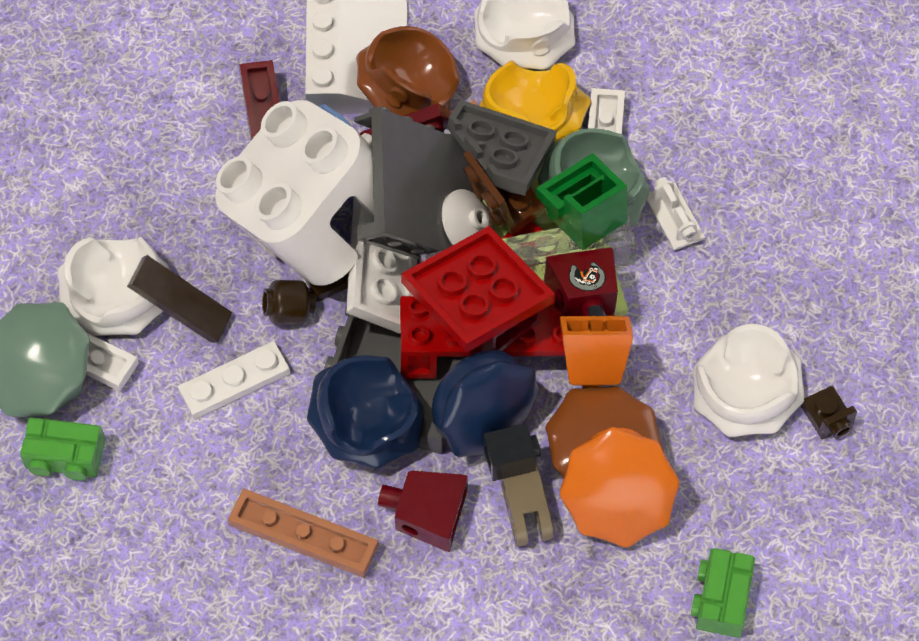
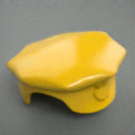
[479,60,591,141]

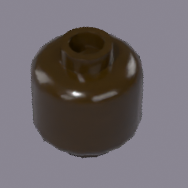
[262,280,316,325]

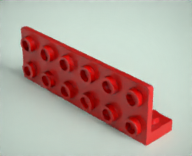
[400,296,615,378]

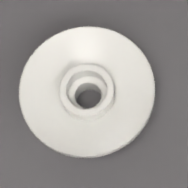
[441,189,494,245]

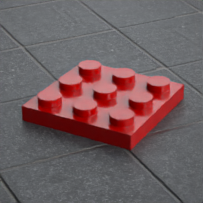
[401,226,555,353]

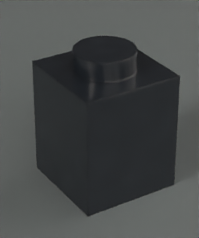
[483,423,541,481]

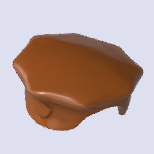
[356,26,459,116]
[545,386,664,479]

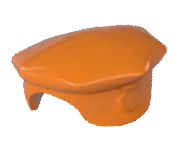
[560,427,680,548]

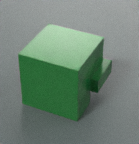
[536,153,628,250]

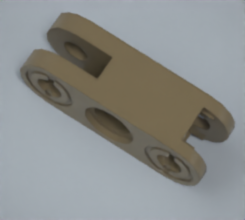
[500,461,554,547]

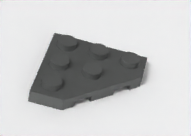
[447,100,557,196]

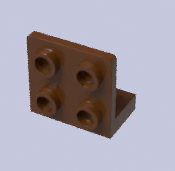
[463,150,546,235]

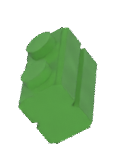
[20,417,106,480]
[690,548,755,638]

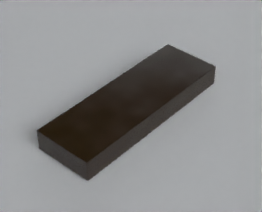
[127,255,232,343]

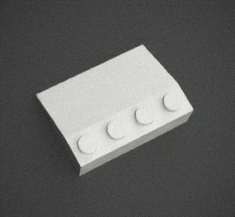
[305,0,407,114]

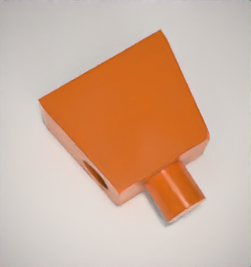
[560,316,633,388]

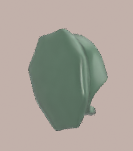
[538,128,650,230]
[0,302,90,417]

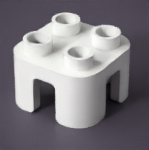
[215,100,374,286]

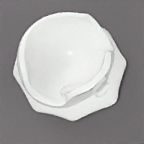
[474,0,575,70]
[57,237,169,337]
[693,324,804,437]

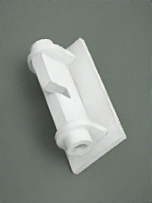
[646,177,705,251]

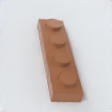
[228,488,379,578]

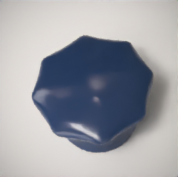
[432,349,539,457]
[307,355,425,469]

